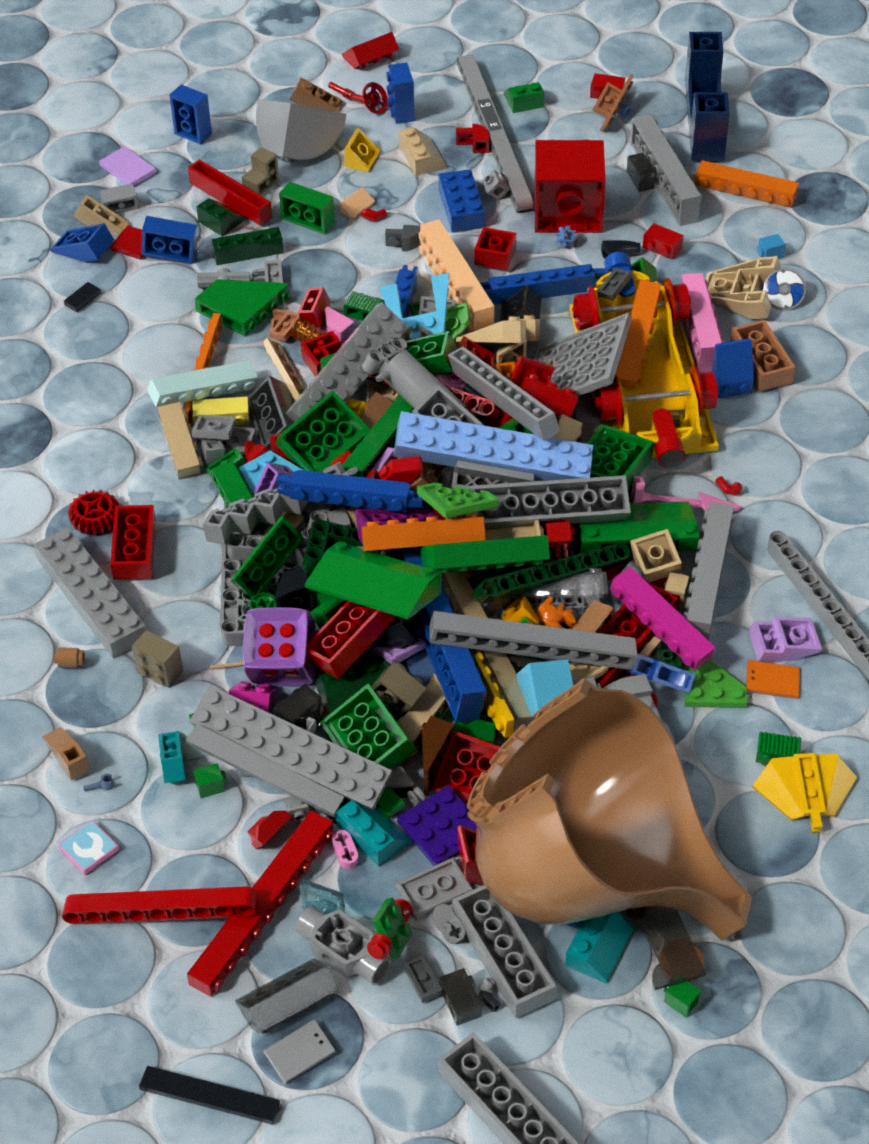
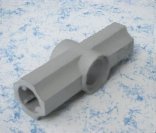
[197,268,251,288]

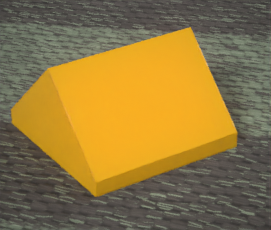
[344,128,381,172]

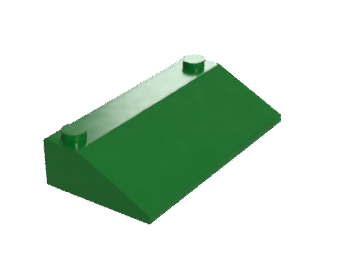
[576,501,699,554]
[305,542,441,619]

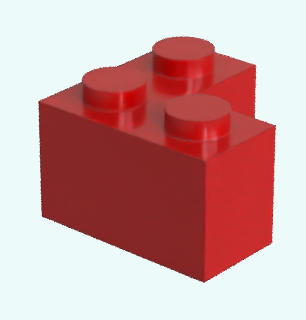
[301,331,341,377]

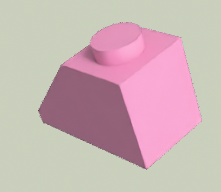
[325,306,355,346]

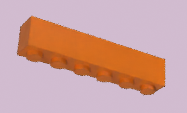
[695,160,799,208]
[616,279,663,389]
[361,513,486,551]

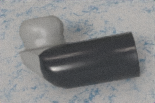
[479,977,501,1012]

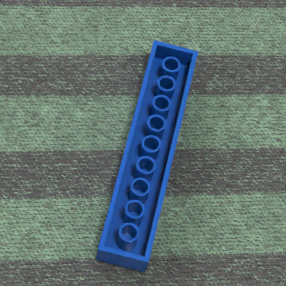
[399,547,487,723]

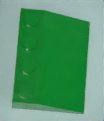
[276,390,371,473]
[586,424,654,490]
[320,683,418,768]

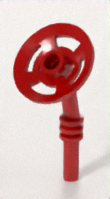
[328,82,388,114]

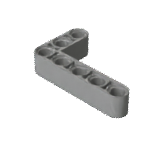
[227,510,328,564]

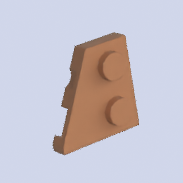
[269,308,302,342]

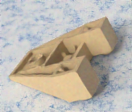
[705,256,782,319]
[456,315,540,343]

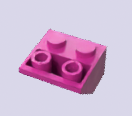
[229,681,277,714]

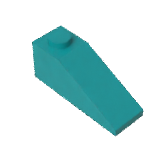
[158,731,185,784]

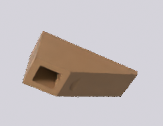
[289,77,343,112]
[42,727,90,781]

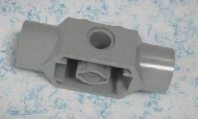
[295,905,391,985]

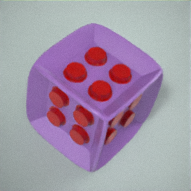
[243,608,316,686]

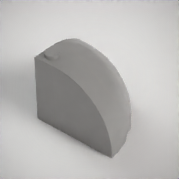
[256,99,347,161]

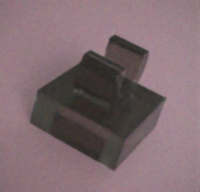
[670,410,685,428]

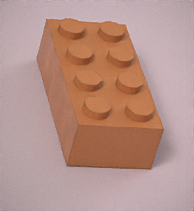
[730,320,796,391]

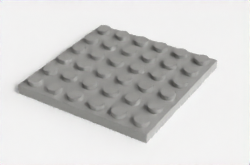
[533,312,632,397]

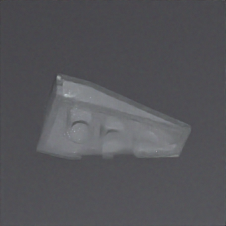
[525,569,608,598]

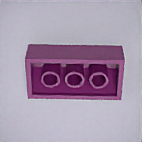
[355,509,440,544]

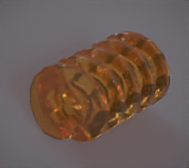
[291,317,326,343]

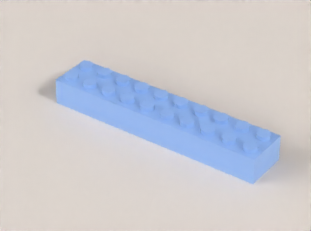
[393,411,593,481]

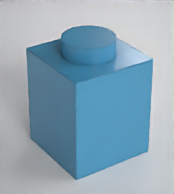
[757,234,786,259]

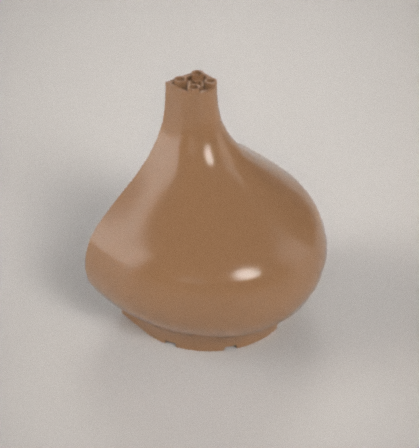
[467,678,753,941]

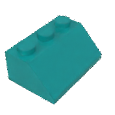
[336,800,411,866]
[565,912,634,983]

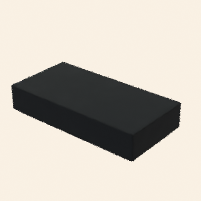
[64,282,101,312]

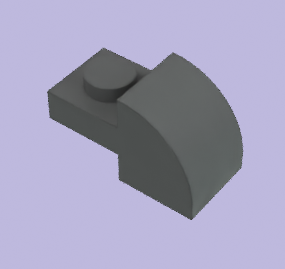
[385,225,420,251]

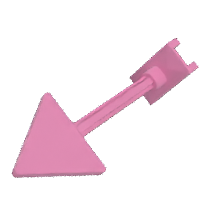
[629,475,742,512]

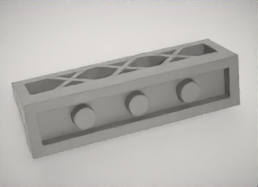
[451,460,534,489]

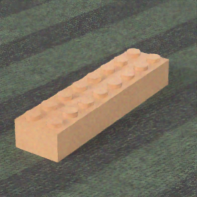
[418,219,494,332]

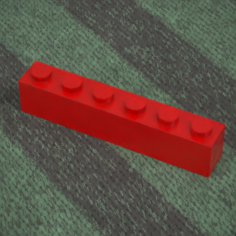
[188,159,272,226]

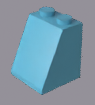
[516,659,573,717]

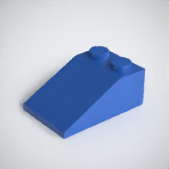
[50,223,114,262]
[712,338,754,398]

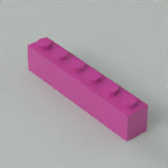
[610,567,716,671]

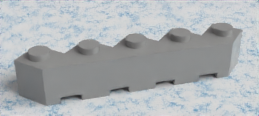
[203,484,327,545]

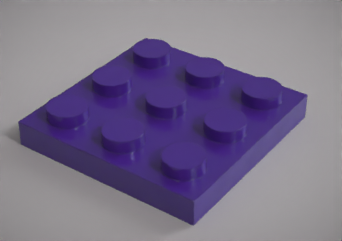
[397,785,477,866]

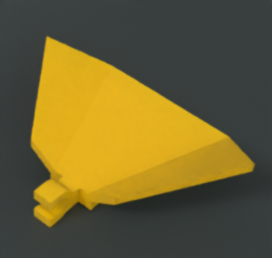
[752,753,857,833]

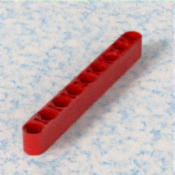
[62,886,257,924]

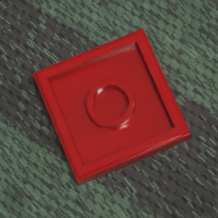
[110,225,144,260]

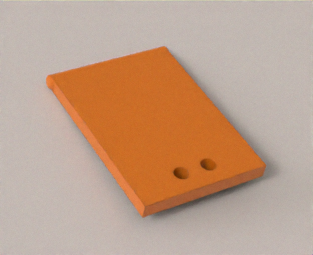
[746,660,800,699]

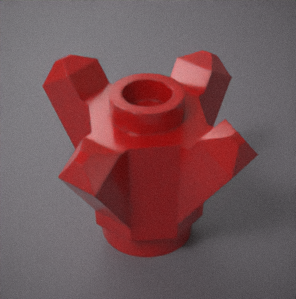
[243,441,268,465]

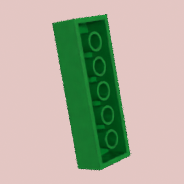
[420,535,550,573]

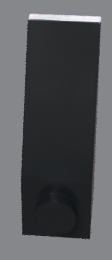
[370,616,421,648]

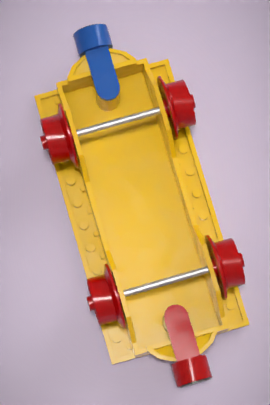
[569,252,719,468]

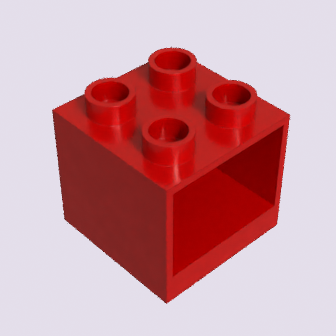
[534,139,606,233]

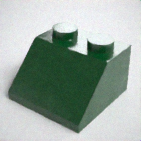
[196,198,246,236]

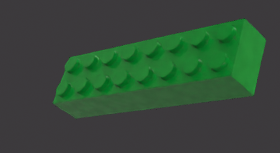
[342,395,414,477]

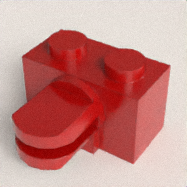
[543,521,575,560]

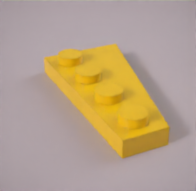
[474,653,514,738]

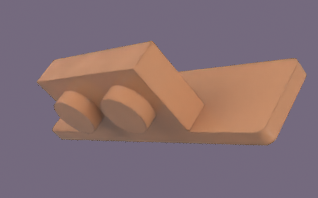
[593,74,634,132]

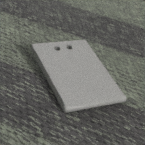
[263,1019,336,1084]

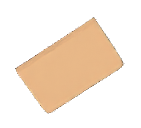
[340,187,375,220]

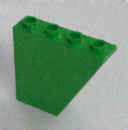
[195,279,289,337]

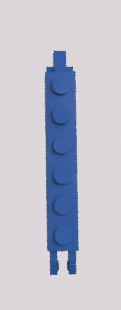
[480,264,607,305]
[395,265,419,318]
[276,470,424,513]

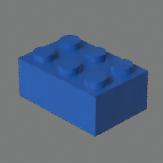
[386,62,415,124]
[169,84,212,145]
[141,216,197,264]

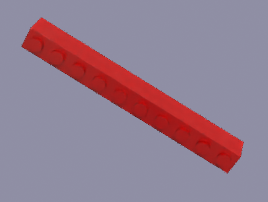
[187,811,335,997]

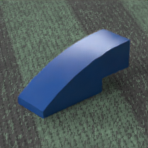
[627,654,696,693]

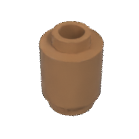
[54,647,85,668]

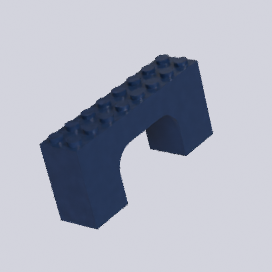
[685,32,730,162]

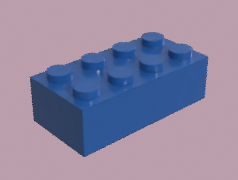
[438,169,485,233]

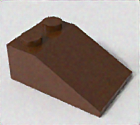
[420,716,454,796]

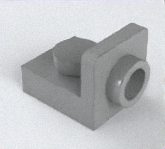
[284,796,310,823]

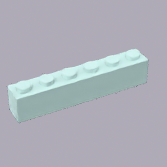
[147,361,258,407]

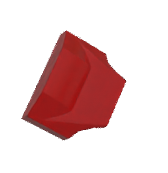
[247,810,292,849]

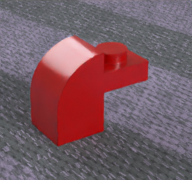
[456,124,489,153]

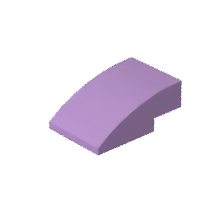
[748,617,822,663]

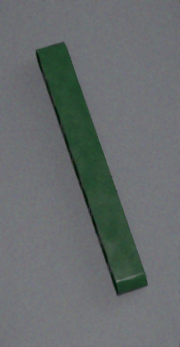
[473,543,630,604]

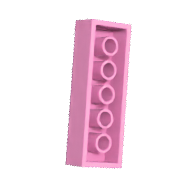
[680,273,724,373]

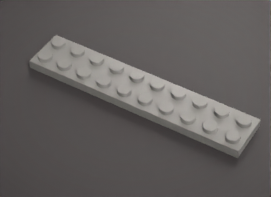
[189,685,393,810]

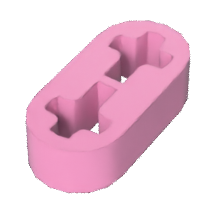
[332,830,359,869]

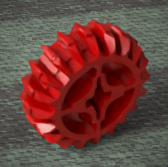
[68,489,119,536]

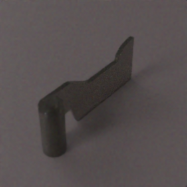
[620,906,706,990]

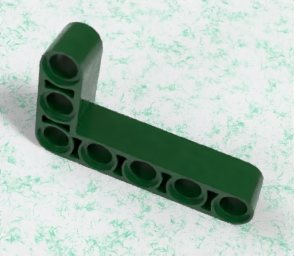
[302,519,401,573]

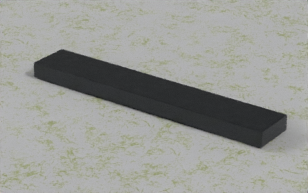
[139,1066,280,1125]

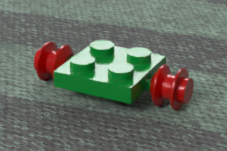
[367,897,413,960]

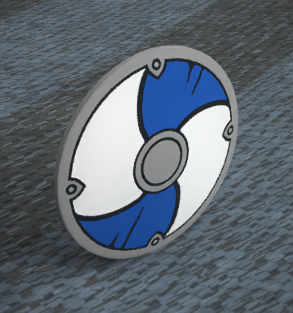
[763,268,806,310]

